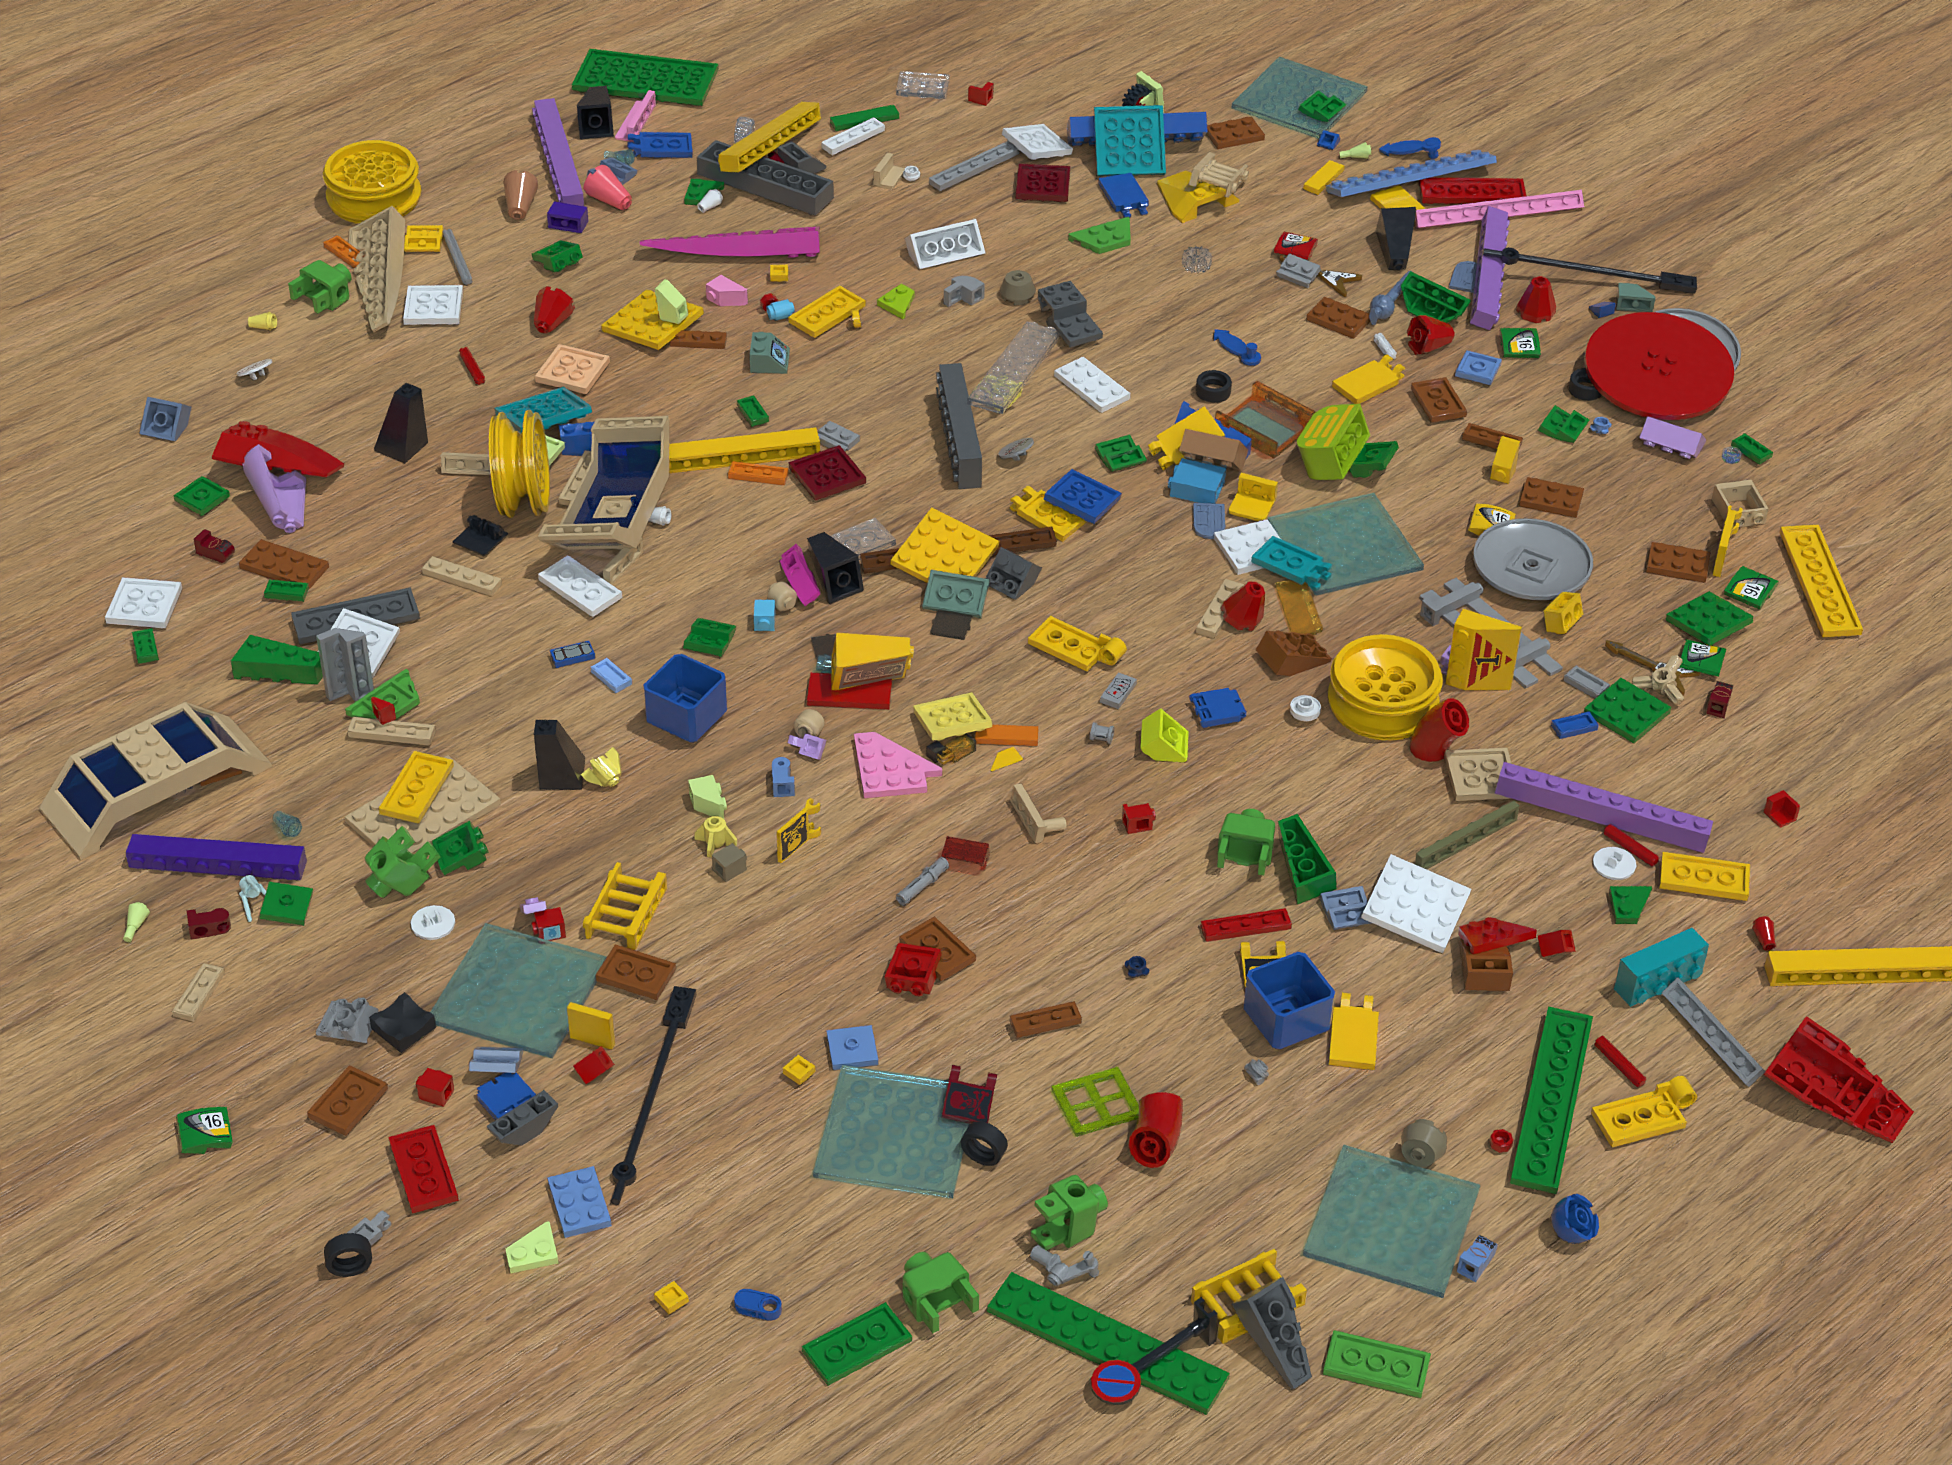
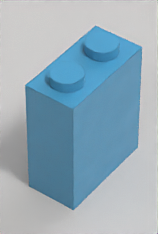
[1168,458,1226,504]

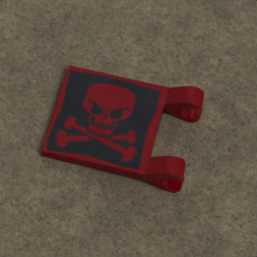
[942,1065,997,1124]

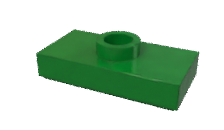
[737,395,769,427]
[1731,433,1773,465]
[264,580,309,602]
[132,628,159,664]

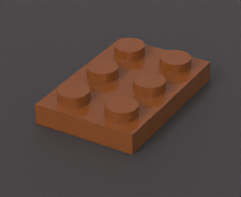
[1206,116,1265,149]
[1306,296,1371,339]
[1411,377,1467,423]
[1519,477,1584,518]
[1646,542,1711,583]
[899,916,976,981]
[595,944,676,1000]
[307,1065,388,1136]

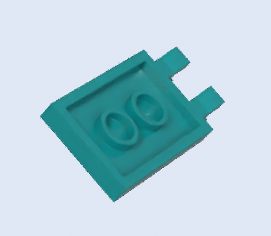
[1251,536,1332,591]

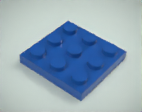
[1044,469,1122,524]

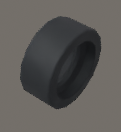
[1569,368,1602,401]
[1196,370,1232,403]
[960,1121,1008,1166]
[324,1233,372,1277]

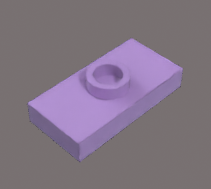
[520,897,546,914]

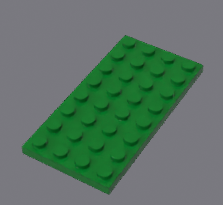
[572,49,719,106]

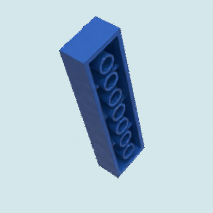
[1067,112,1207,147]

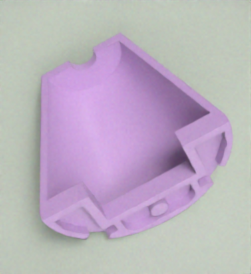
[243,445,306,533]

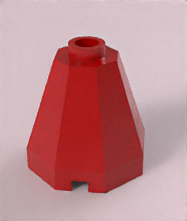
[1516,276,1556,323]
[534,286,575,333]
[1407,315,1455,355]
[1221,581,1265,631]

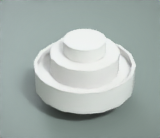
[1290,695,1321,721]

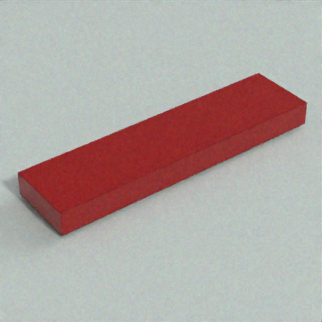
[1200,908,1292,942]

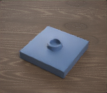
[1455,350,1502,385]
[826,1025,878,1070]

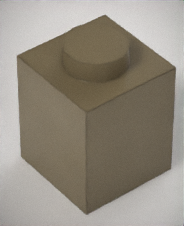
[712,843,747,882]

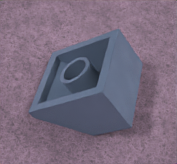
[139,397,191,442]

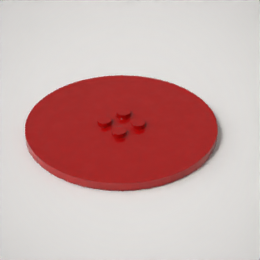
[1584,312,1734,420]

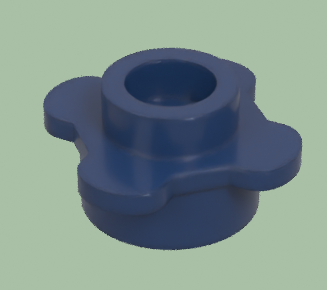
[1125,956,1150,978]

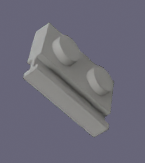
[1276,254,1321,288]
[818,421,860,451]

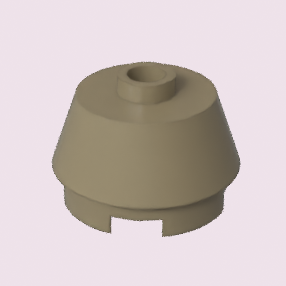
[1000,270,1036,305]
[1401,1119,1447,1167]

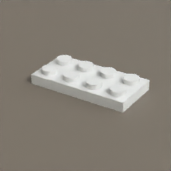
[1054,357,1130,413]
[538,555,622,617]

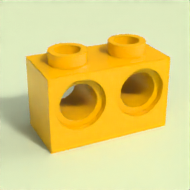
[1543,592,1583,634]

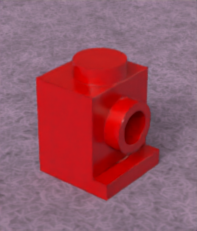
[1122,803,1156,834]

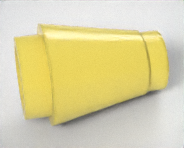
[248,312,277,330]

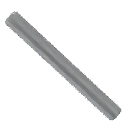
[443,229,473,285]

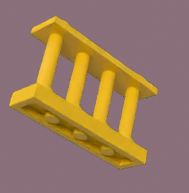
[583,862,667,950]
[1191,1249,1307,1344]

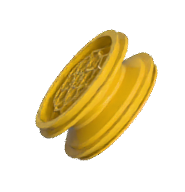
[323,140,421,224]
[489,410,550,518]
[1328,634,1443,741]

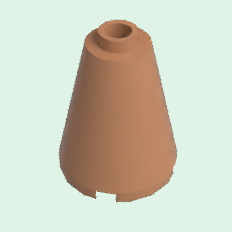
[503,170,538,220]

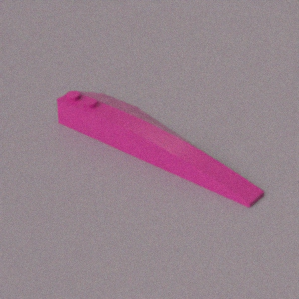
[639,226,820,257]

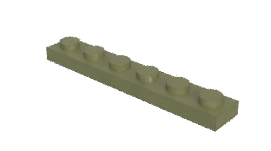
[1415,801,1520,870]

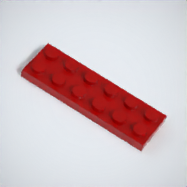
[1419,177,1527,204]

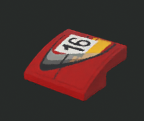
[1274,231,1318,260]

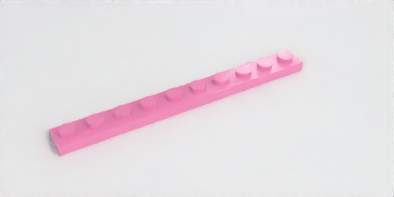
[1415,190,1584,229]

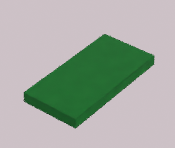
[802,1302,912,1386]

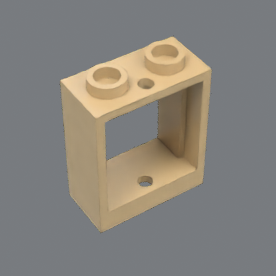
[1712,480,1768,527]

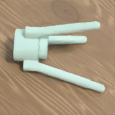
[239,875,266,922]

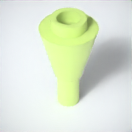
[1339,142,1372,159]
[123,902,150,942]

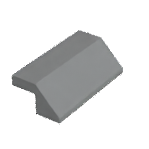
[316,628,374,702]

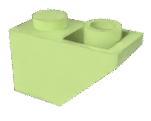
[655,279,688,324]
[688,775,727,819]

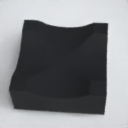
[369,992,436,1053]

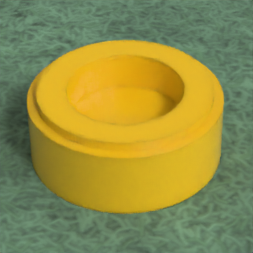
[851,309,861,328]

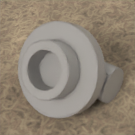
[1244,1059,1269,1085]

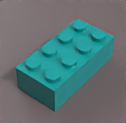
[1614,927,1709,1007]

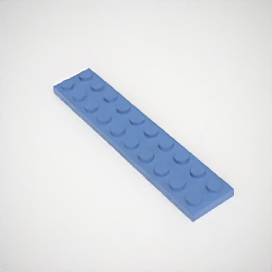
[1326,150,1497,197]

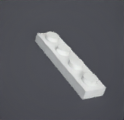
[821,118,885,155]

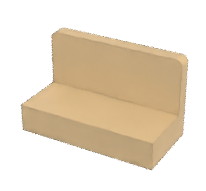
[874,153,905,190]

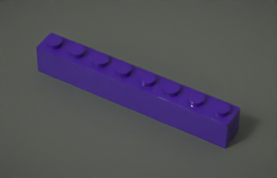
[125,834,307,880]

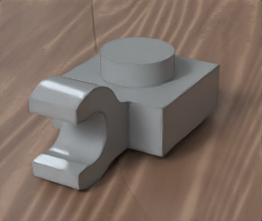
[347,1210,391,1246]

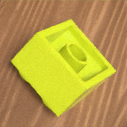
[1140,708,1189,762]

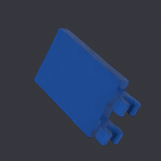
[627,132,693,158]
[1098,173,1149,218]

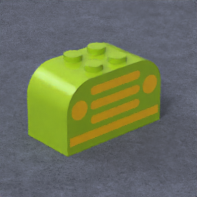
[1297,404,1370,480]

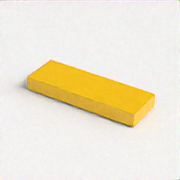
[1303,160,1345,195]

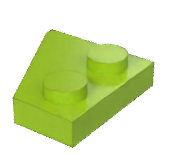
[877,284,915,319]

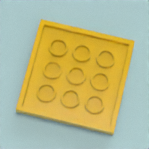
[601,289,704,350]
[891,507,999,583]

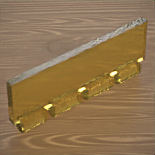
[1275,580,1323,635]

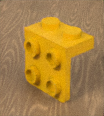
[1229,473,1278,522]

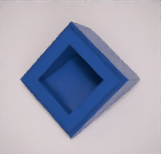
[1317,130,1340,150]
[1589,302,1616,318]

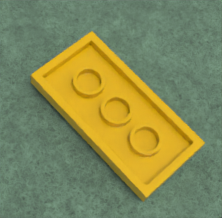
[788,285,866,338]
[378,751,454,824]
[1660,852,1750,901]

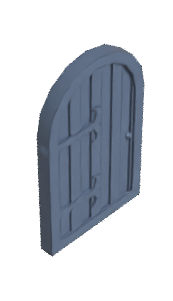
[1449,261,1477,293]
[1193,503,1226,539]

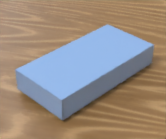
[591,658,632,693]

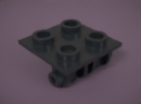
[452,515,508,556]

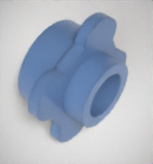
[1590,417,1612,434]

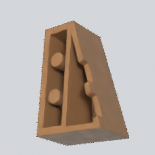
[1179,429,1248,472]

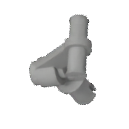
[1030,1245,1099,1287]

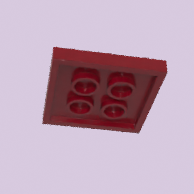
[1016,164,1071,202]
[788,445,866,501]

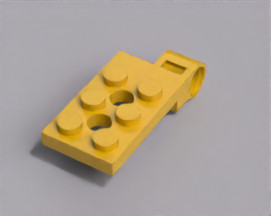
[1028,616,1127,672]
[1591,1076,1697,1147]

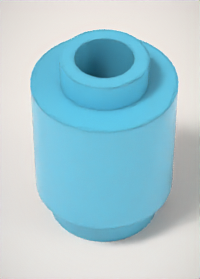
[766,299,795,321]

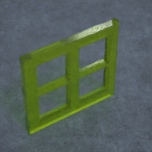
[1051,1067,1139,1137]

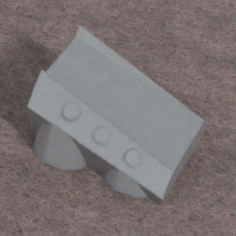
[316,998,378,1043]

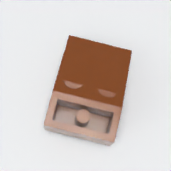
[1256,630,1332,676]
[1459,937,1513,991]

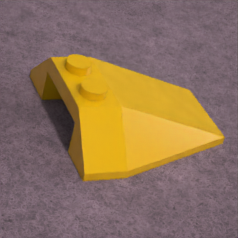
[1157,170,1240,223]

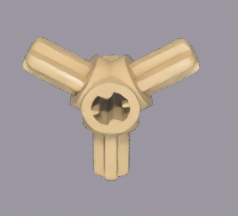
[1632,655,1684,705]

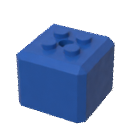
[643,654,727,743]
[1243,952,1335,1049]

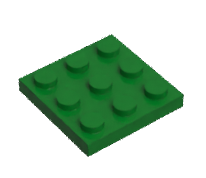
[1666,591,1753,646]
[1584,678,1672,743]

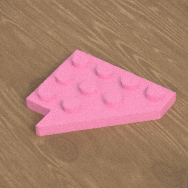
[854,732,942,798]

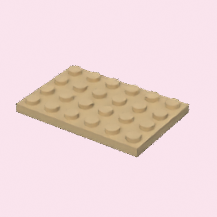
[345,755,501,854]

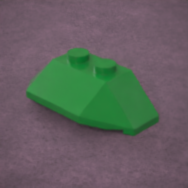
[1401,271,1471,323]

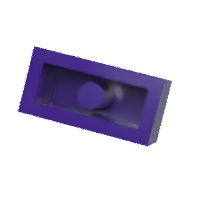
[547,202,589,233]

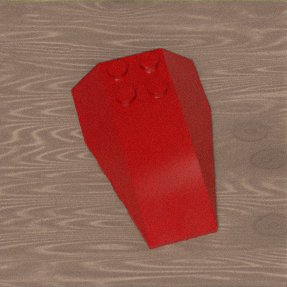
[212,421,344,477]
[1763,1016,1914,1143]

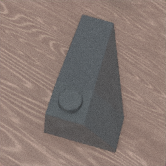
[1232,1277,1312,1390]

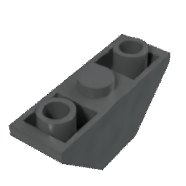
[487,1090,558,1146]

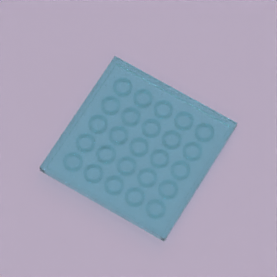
[1231,57,1368,139]
[1268,493,1424,596]
[430,923,607,1059]
[813,1065,970,1198]
[1303,1145,1481,1298]

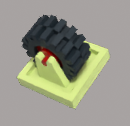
[1122,71,1164,113]

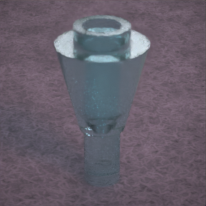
[604,149,635,166]

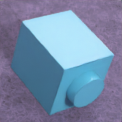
[754,600,776,631]

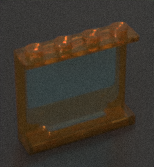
[1215,381,1316,459]

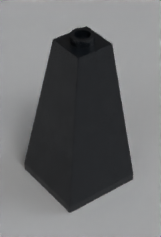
[577,86,614,139]
[1376,207,1416,271]
[374,383,428,463]
[807,532,864,604]
[534,720,585,790]

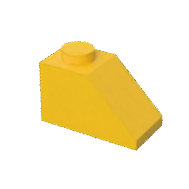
[1490,436,1520,484]

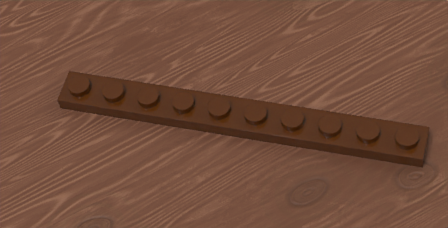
[860,526,1057,574]

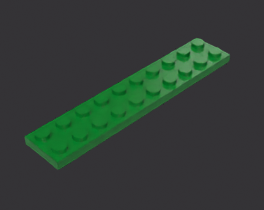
[1510,1006,1593,1194]
[987,1272,1230,1415]

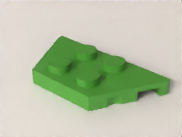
[1068,217,1131,254]
[345,669,420,719]

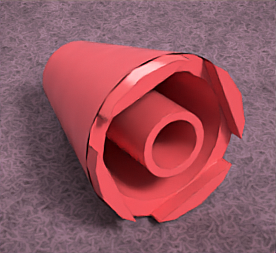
[583,165,632,210]

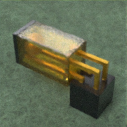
[926,733,976,765]

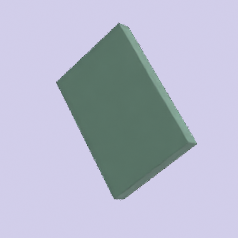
[922,570,990,619]

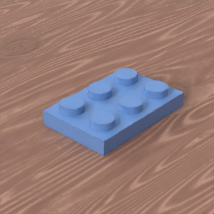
[547,1166,612,1238]

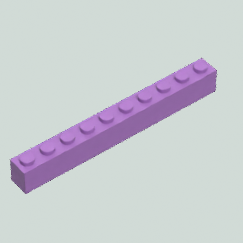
[532,98,584,206]
[1470,206,1510,330]
[1495,762,1713,853]

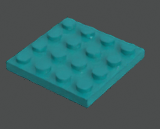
[1094,105,1166,176]
[494,387,592,433]

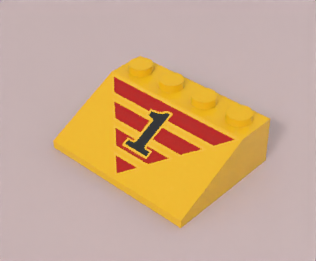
[1445,609,1522,690]

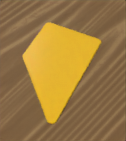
[991,747,1023,771]

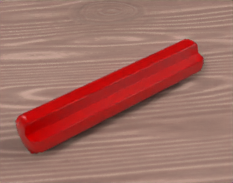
[459,347,485,385]
[1604,824,1659,867]
[1594,1036,1646,1088]

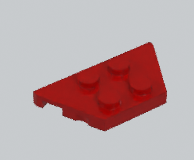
[1458,917,1537,955]

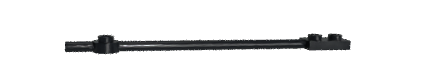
[1483,247,1697,294]
[611,986,697,1205]

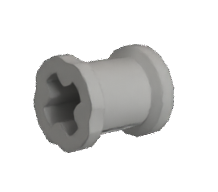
[1090,722,1115,744]

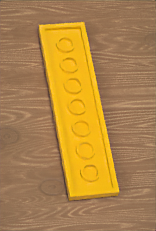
[1779,525,1863,637]

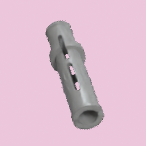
[896,857,949,906]

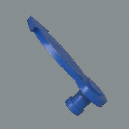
[1379,137,1441,159]
[1214,329,1261,366]

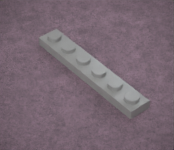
[929,141,1019,191]
[1662,978,1765,1087]

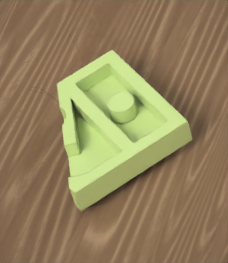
[505,1221,558,1274]

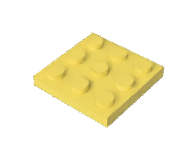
[913,692,992,741]

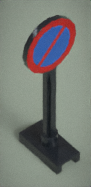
[1091,1297,1217,1405]

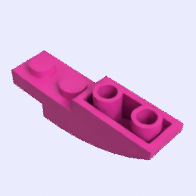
[780,544,820,606]

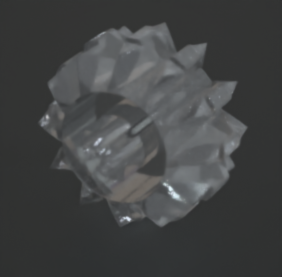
[734,117,755,144]
[1182,245,1212,274]

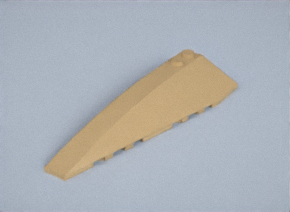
[348,206,405,332]

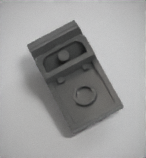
[1038,281,1103,347]

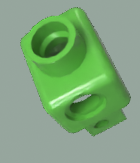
[288,260,352,313]
[1217,809,1275,876]
[365,826,440,898]
[1031,1175,1108,1250]
[903,1252,979,1333]

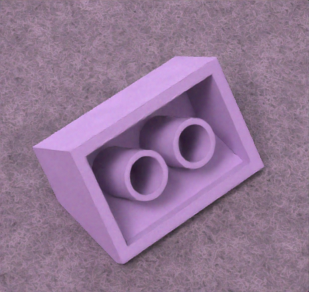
[1640,417,1706,459]

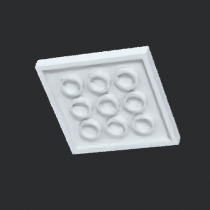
[1361,854,1471,954]

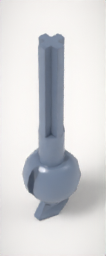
[1369,271,1412,325]

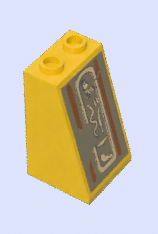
[831,633,914,690]

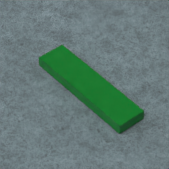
[830,105,899,131]

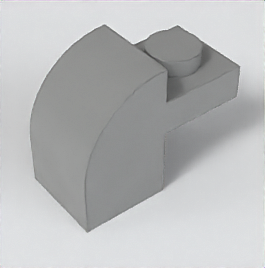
[944,276,985,307]

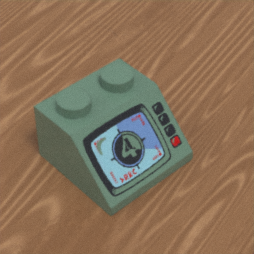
[750,332,790,374]

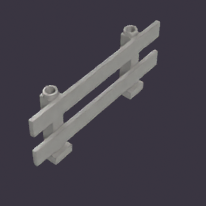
[1419,578,1563,689]

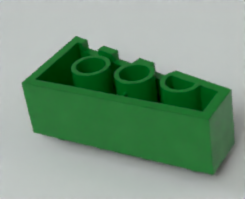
[231,635,323,685]
[1278,814,1337,905]

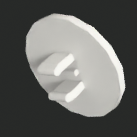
[236,359,272,379]
[1593,847,1636,880]
[411,905,455,940]

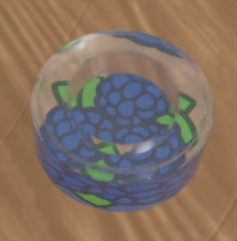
[1721,447,1742,464]

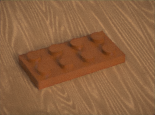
[239,539,329,589]

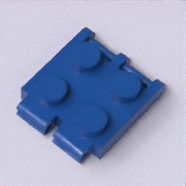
[1189,688,1247,728]
[477,1073,536,1120]

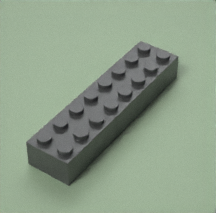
[697,140,834,216]
[936,363,982,489]

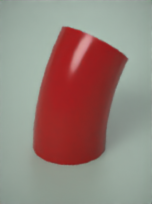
[1409,698,1469,762]
[1129,1092,1183,1168]

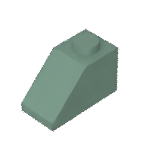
[1616,283,1655,312]

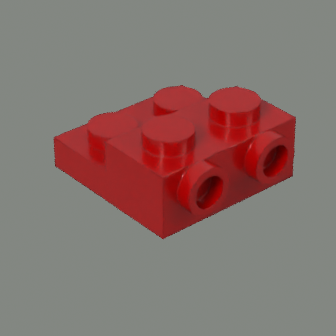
[885,943,942,996]

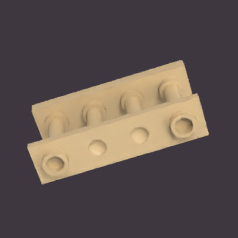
[1189,152,1249,198]

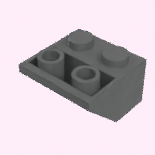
[778,141,826,174]
[985,547,1042,600]

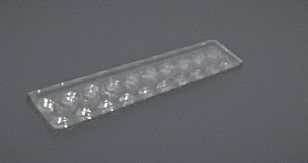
[967,322,1060,414]

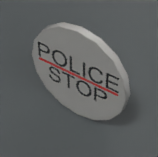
[998,438,1034,460]

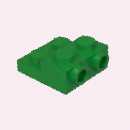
[532,240,583,272]
[1349,441,1399,478]
[432,821,489,875]

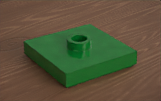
[173,476,230,516]
[260,881,313,926]

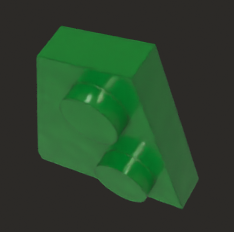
[684,179,724,205]
[1609,886,1652,924]

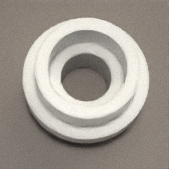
[903,166,920,181]

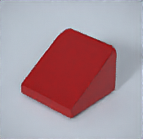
[371,697,396,725]

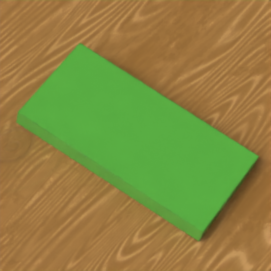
[1323,1330,1431,1398]

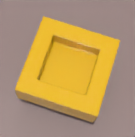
[770,264,788,282]
[783,1055,816,1085]
[654,1281,689,1314]

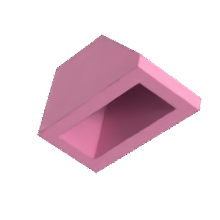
[706,275,748,306]

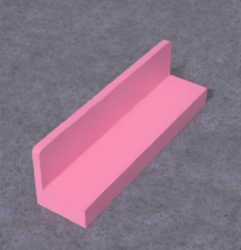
[615,90,656,142]

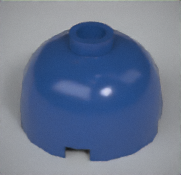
[1551,1194,1599,1244]

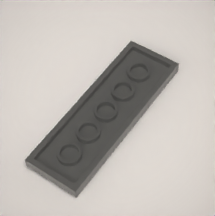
[291,587,420,644]

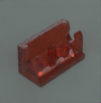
[941,836,990,870]

